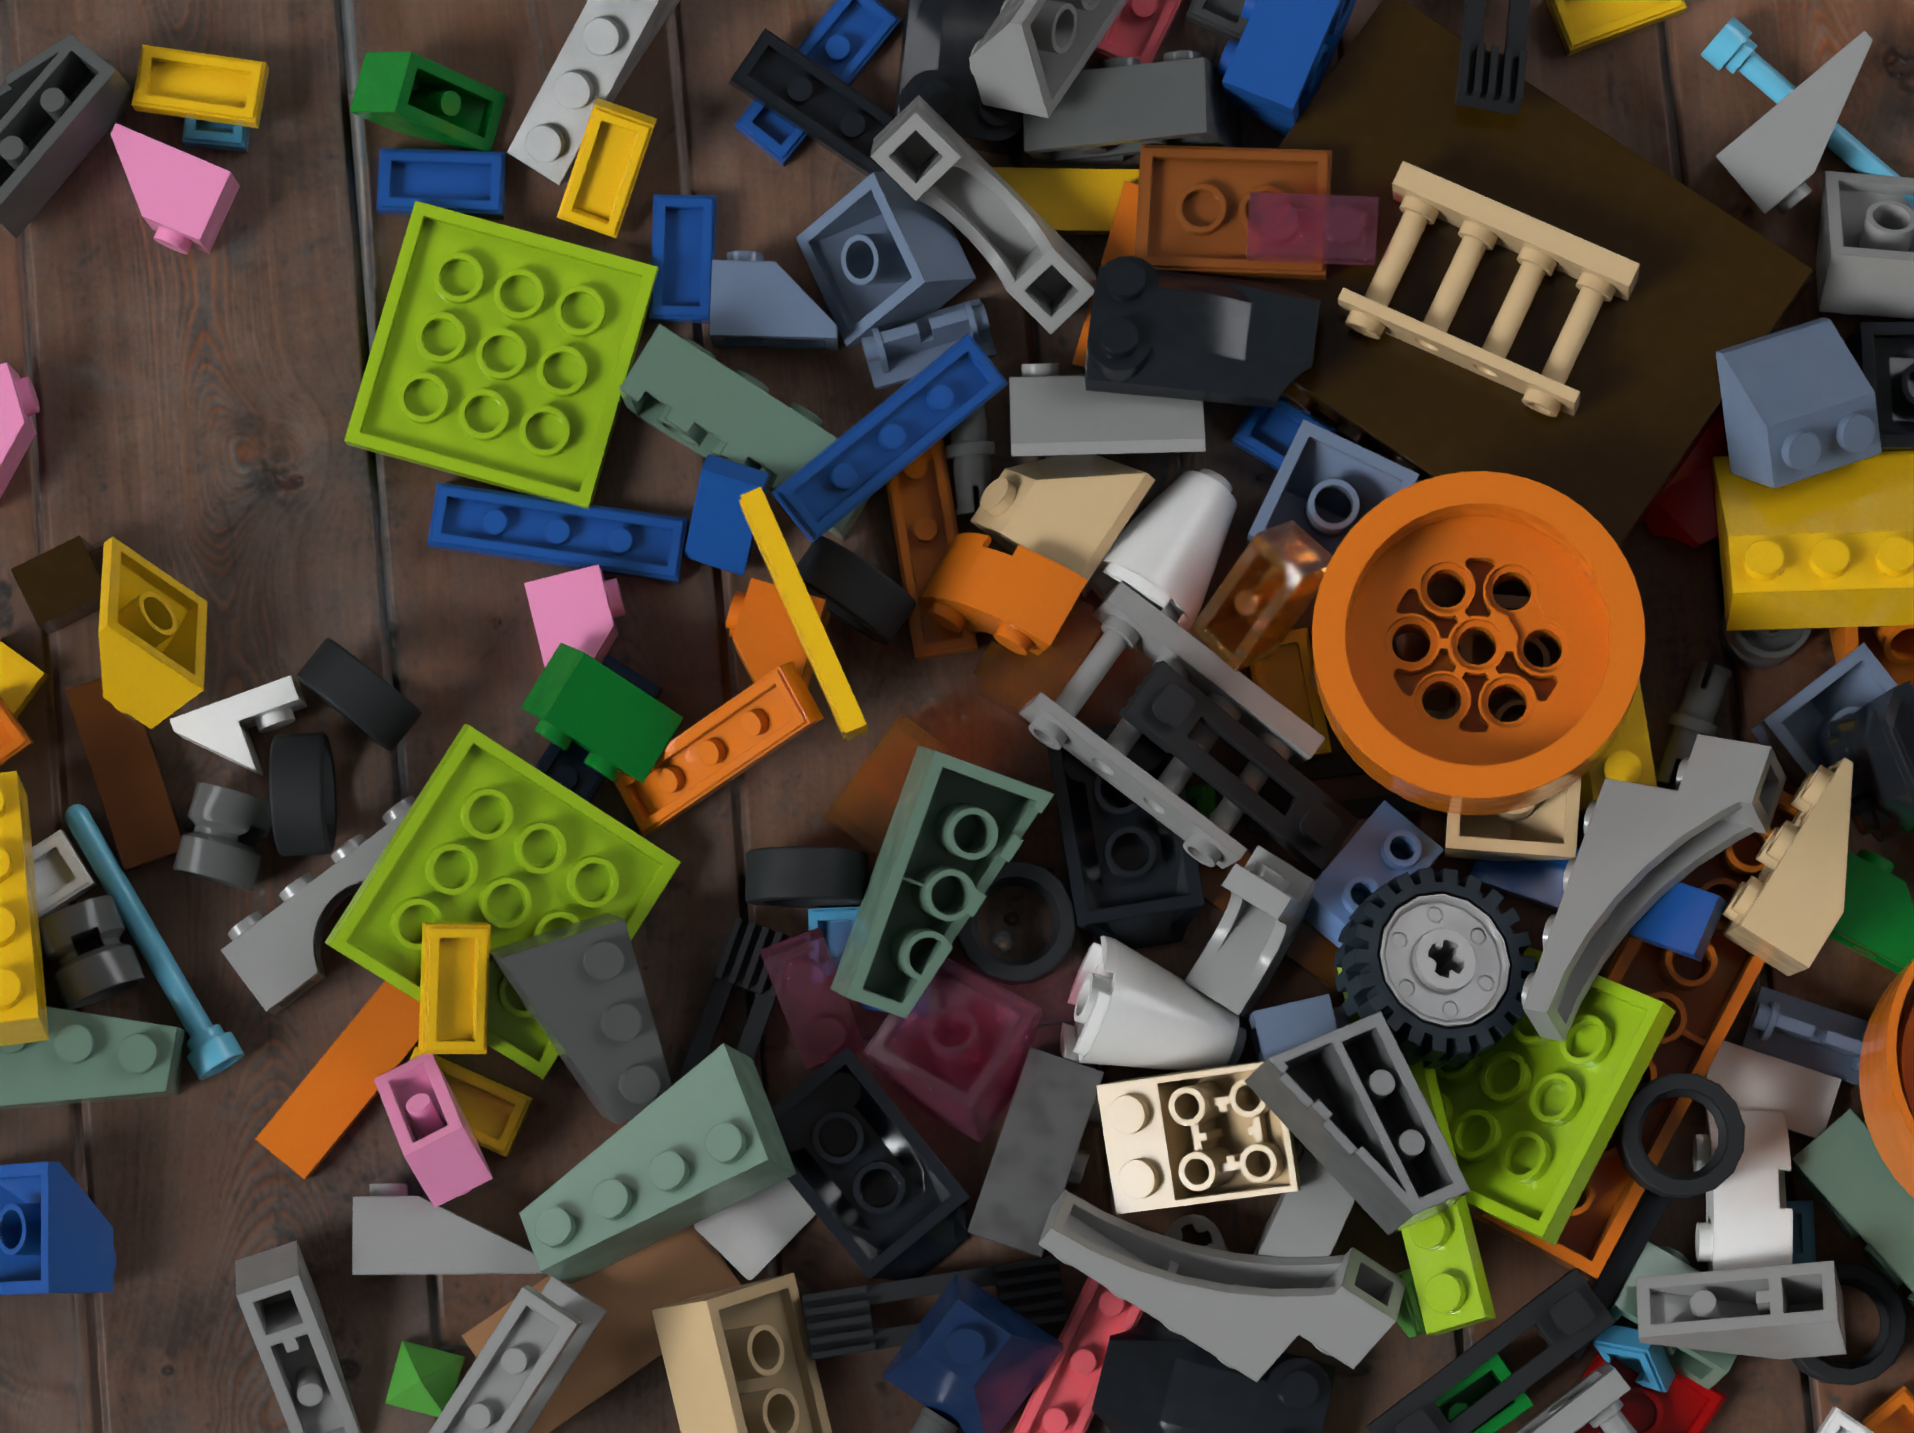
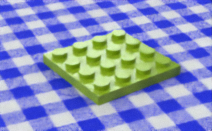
[344,201,659,510]
[325,724,681,1079]
[1435,947,1676,1246]

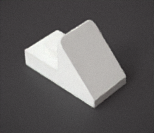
[170,675,307,776]

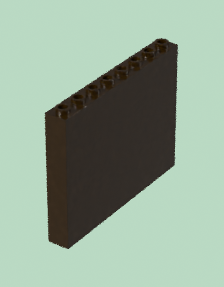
[1213,0,1813,551]

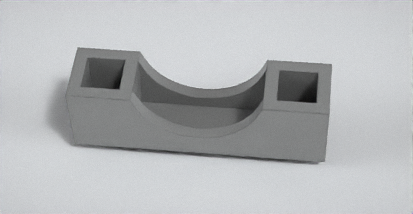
[870,95,1097,334]
[221,795,416,1016]

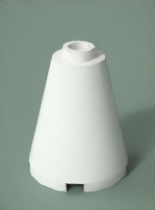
[1081,469,1237,635]
[1060,935,1246,1071]

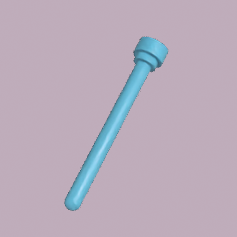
[1700,16,1914,209]
[64,804,245,1080]

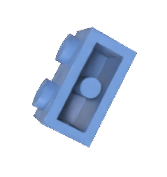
[1304,800,1444,948]

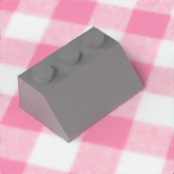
[969,0,1128,118]
[1815,171,1914,320]
[1009,362,1206,456]

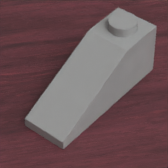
[1716,30,1873,215]
[352,1184,545,1276]
[235,1240,362,1433]
[1636,1261,1847,1360]

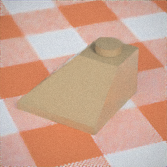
[970,454,1155,586]

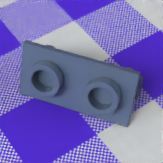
[861,298,997,391]
[1742,986,1869,1086]

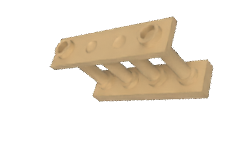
[1338,161,1640,417]

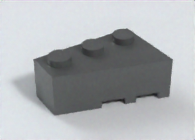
[1244,1011,1470,1236]

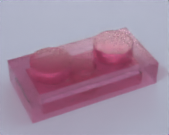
[1246,192,1379,266]
[760,927,865,1069]

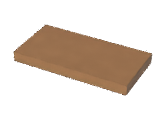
[462,1224,742,1433]

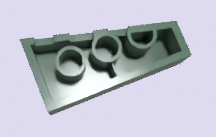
[619,324,871,541]
[830,745,1054,1018]
[0,1007,188,1110]
[519,1043,796,1284]
[1792,1109,1914,1309]

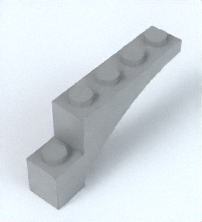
[507,0,680,185]
[1522,734,1787,1042]
[1038,1190,1407,1382]

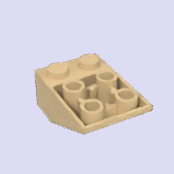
[1722,757,1853,976]
[1096,1061,1302,1215]

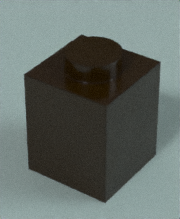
[11,535,103,634]

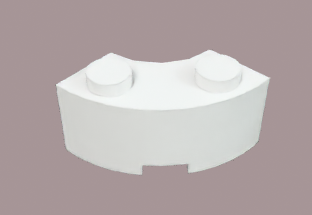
[1693,1110,1793,1271]

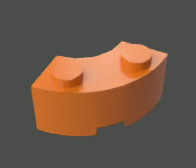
[918,532,1088,656]

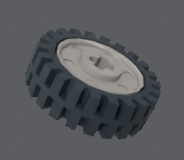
[1334,868,1535,1069]

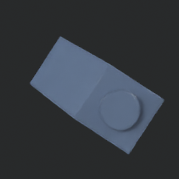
[709,251,839,350]

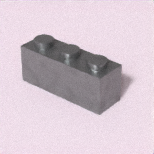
[967,1047,1104,1258]

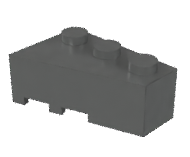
[0,34,134,238]
[1023,50,1242,164]
[490,913,672,1124]

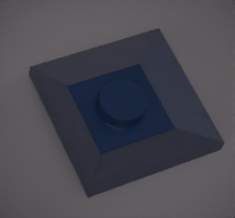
[882,1273,1064,1433]

